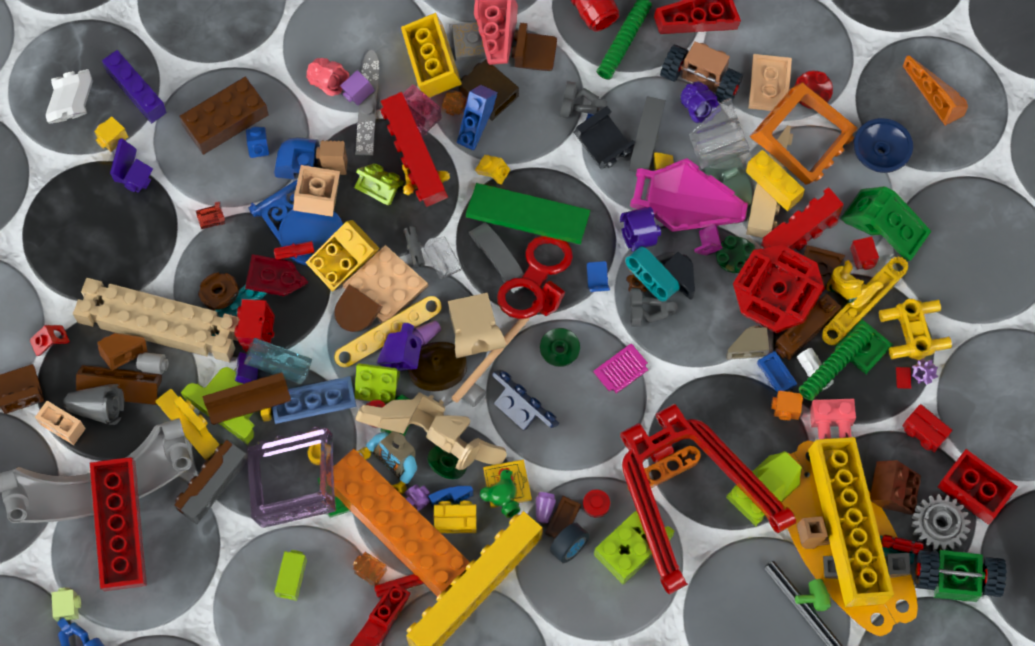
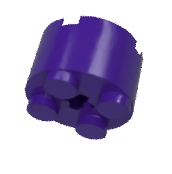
[620,207,661,252]

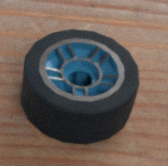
[550,522,589,563]

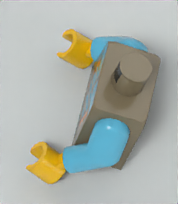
[357,431,417,495]

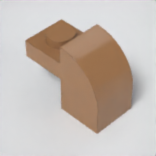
[797,517,830,549]

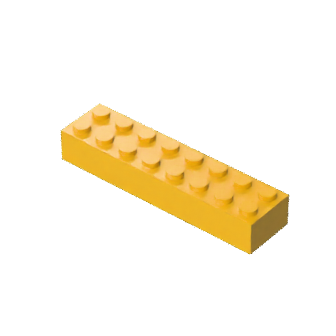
[808,437,894,607]
[406,511,542,646]

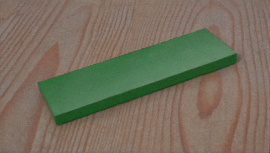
[466,183,591,245]

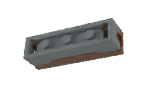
[174,440,249,524]

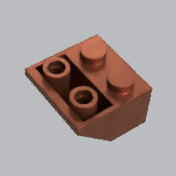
[870,460,921,515]

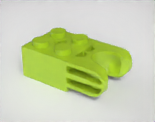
[594,510,675,585]

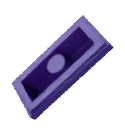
[110,138,137,183]

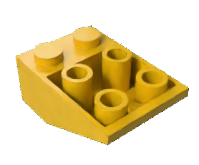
[305,220,380,292]

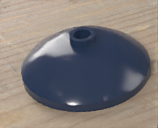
[854,118,913,173]

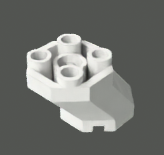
[46,69,93,124]

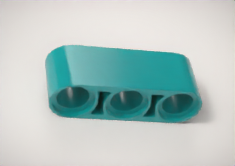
[625,247,679,301]

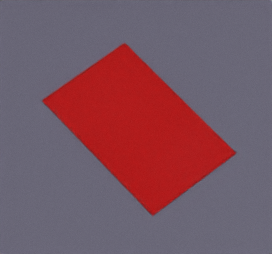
[896,367,911,389]

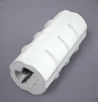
[797,348,834,391]

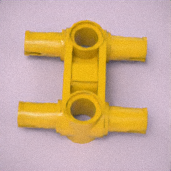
[879,299,952,360]

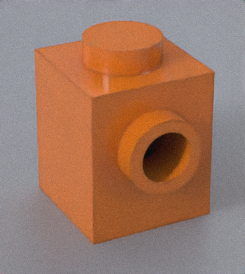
[771,391,803,420]

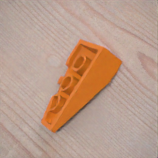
[903,55,968,126]

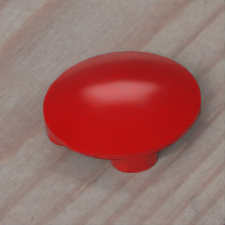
[795,71,833,109]

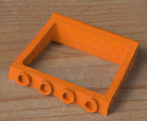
[750,83,858,185]

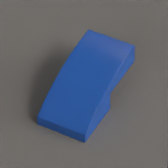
[428,486,473,508]

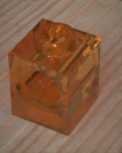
[353,551,387,587]

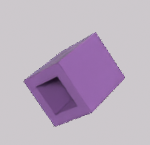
[340,70,375,106]

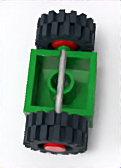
[915,550,1007,602]

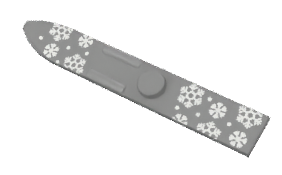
[355,50,379,156]

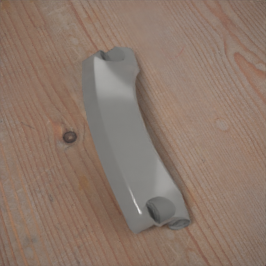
[0,418,192,523]

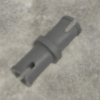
[403,226,425,268]

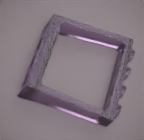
[247,427,336,528]

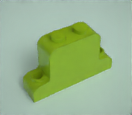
[181,367,255,445]

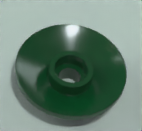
[540,328,580,367]
[427,446,467,480]

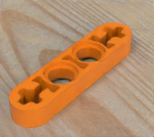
[627,446,701,491]

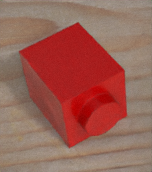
[850,236,879,270]

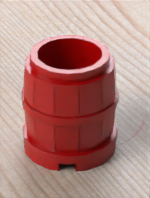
[570,0,619,32]

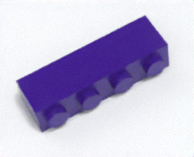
[102,50,167,124]

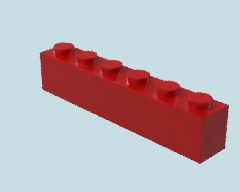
[380,92,448,207]

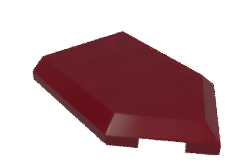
[245,254,308,296]

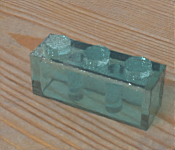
[244,338,312,384]

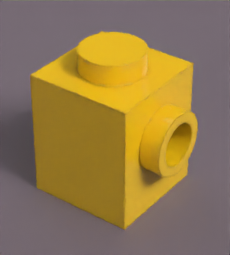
[94,116,128,152]

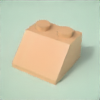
[293,165,340,217]

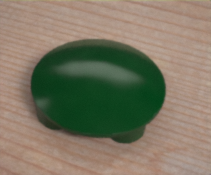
[716,235,755,273]

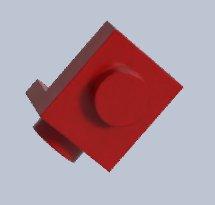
[532,281,565,316]

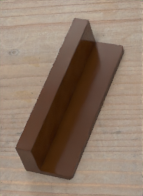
[76,365,162,405]
[202,372,291,425]

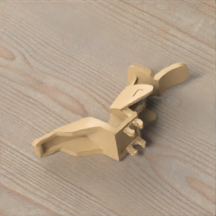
[355,392,507,470]

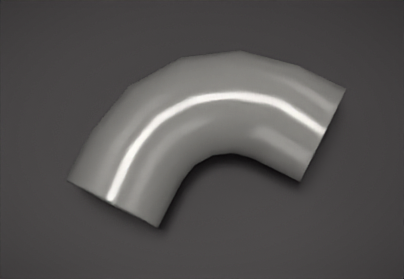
[428,379,486,407]

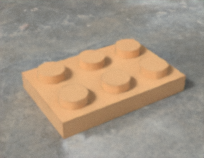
[748,54,792,111]

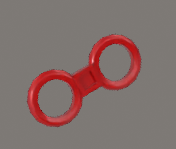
[497,235,573,319]

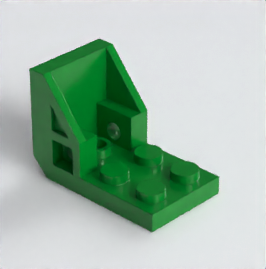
[840,186,931,261]

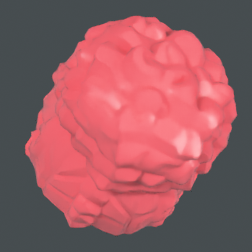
[306,58,350,96]

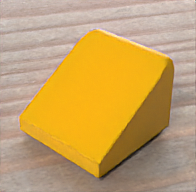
[653,152,674,171]

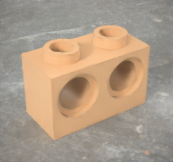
[35,401,86,445]

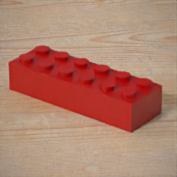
[89,457,147,592]

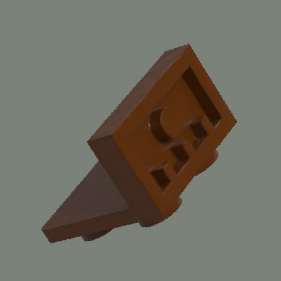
[0,364,44,414]

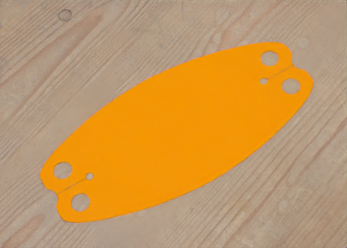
[781,440,918,636]

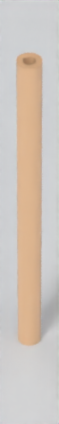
[452,318,529,403]

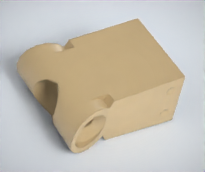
[448,293,506,358]

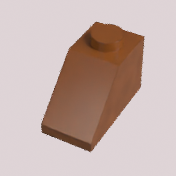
[97,333,147,370]

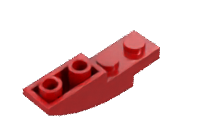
[350,582,411,646]

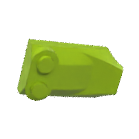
[726,451,802,527]

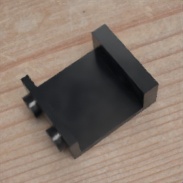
[574,106,635,170]

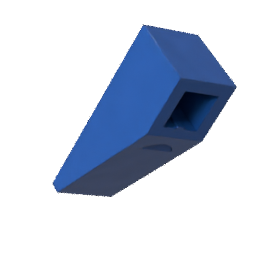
[457,85,497,150]

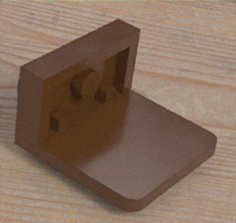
[511,23,557,71]

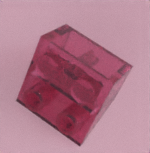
[387,84,442,137]

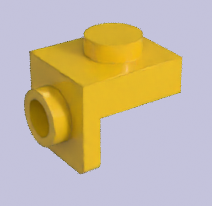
[475,154,510,184]

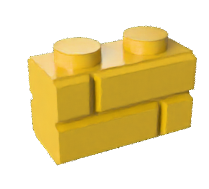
[434,501,477,534]

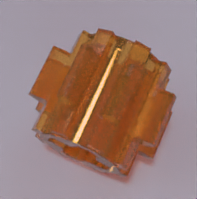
[442,90,466,116]

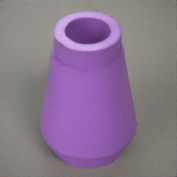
[413,321,441,346]
[536,492,556,524]

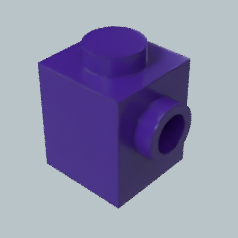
[121,158,153,193]

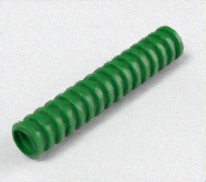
[596,0,652,80]
[799,324,874,401]

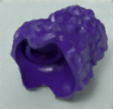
[680,81,721,123]

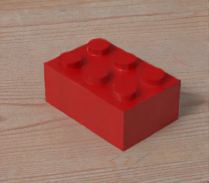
[937,449,1018,525]

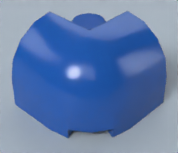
[274,137,320,179]

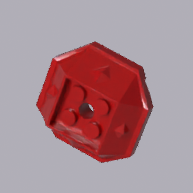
[733,245,825,333]

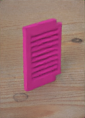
[593,343,648,394]

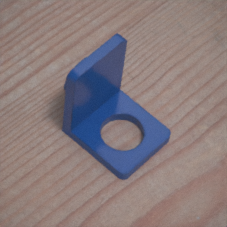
[587,261,610,292]

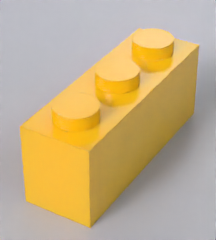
[746,149,805,211]

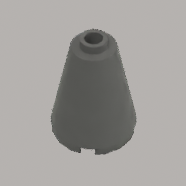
[63,384,124,425]

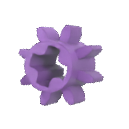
[912,359,938,385]
[405,484,430,510]

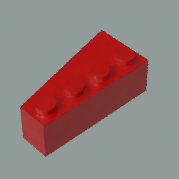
[654,0,741,34]
[761,187,844,251]

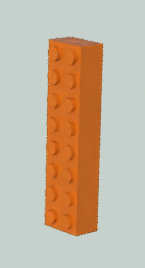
[323,449,470,597]

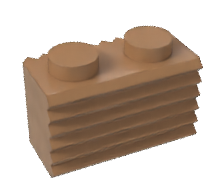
[316,140,348,175]

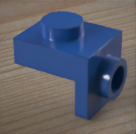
[246,127,269,158]

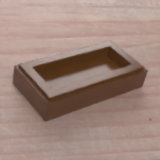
[545,496,582,538]

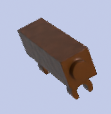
[774,293,841,361]

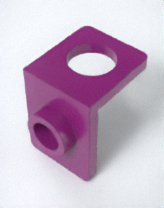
[694,224,723,256]

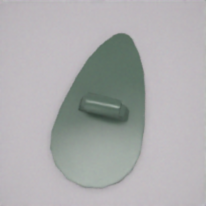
[703,148,752,208]

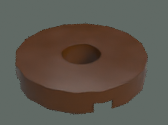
[198,272,239,310]

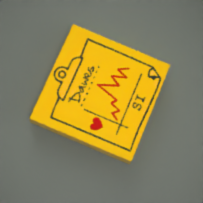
[483,459,532,508]

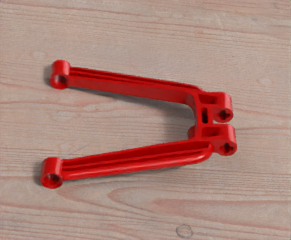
[620,404,797,595]

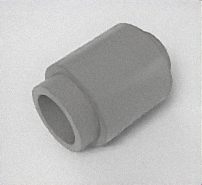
[136,352,169,374]

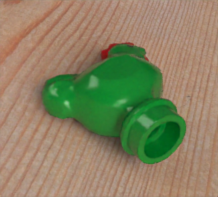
[479,468,521,518]

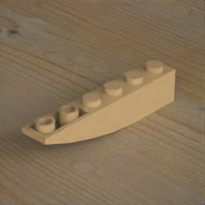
[746,125,793,238]

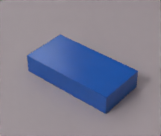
[757,351,797,393]

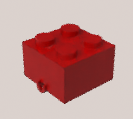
[234,299,275,353]

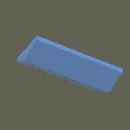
[272,376,357,424]

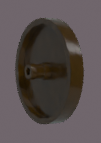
[408,342,467,392]

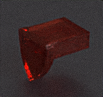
[196,201,225,229]

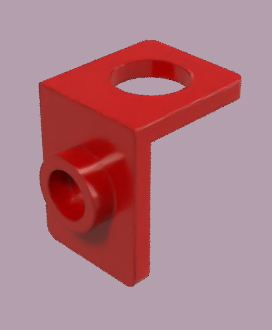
[30,325,70,356]

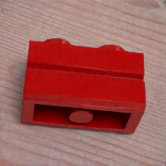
[902,404,953,453]

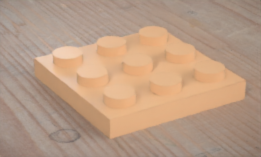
[343,245,428,323]

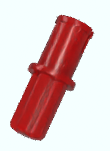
[274,241,314,260]

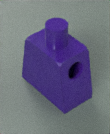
[377,323,422,371]

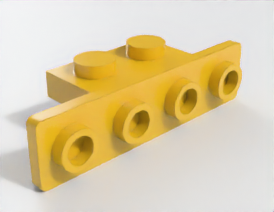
[155,389,220,460]

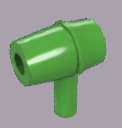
[795,579,832,612]

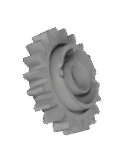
[911,494,971,551]

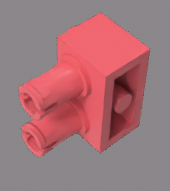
[810,399,856,439]

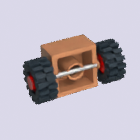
[660,41,743,106]

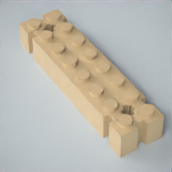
[73,278,239,363]

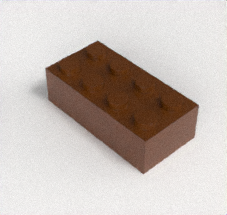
[179,76,269,155]

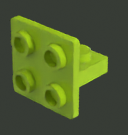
[354,163,405,205]
[355,363,400,404]

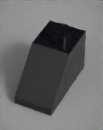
[664,252,695,300]

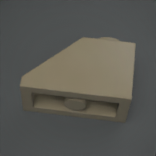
[726,326,769,360]

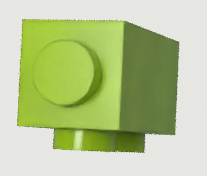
[274,550,307,601]

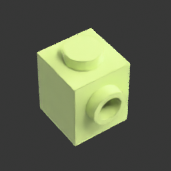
[51,587,81,622]

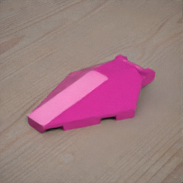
[630,158,748,232]

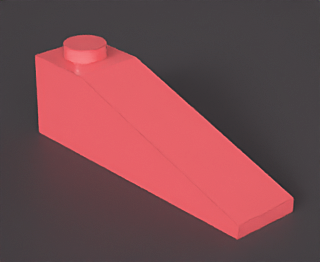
[474,0,518,65]

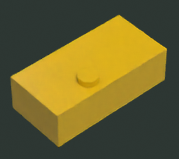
[401,12,462,99]

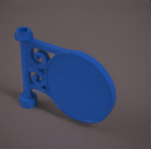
[248,179,343,266]

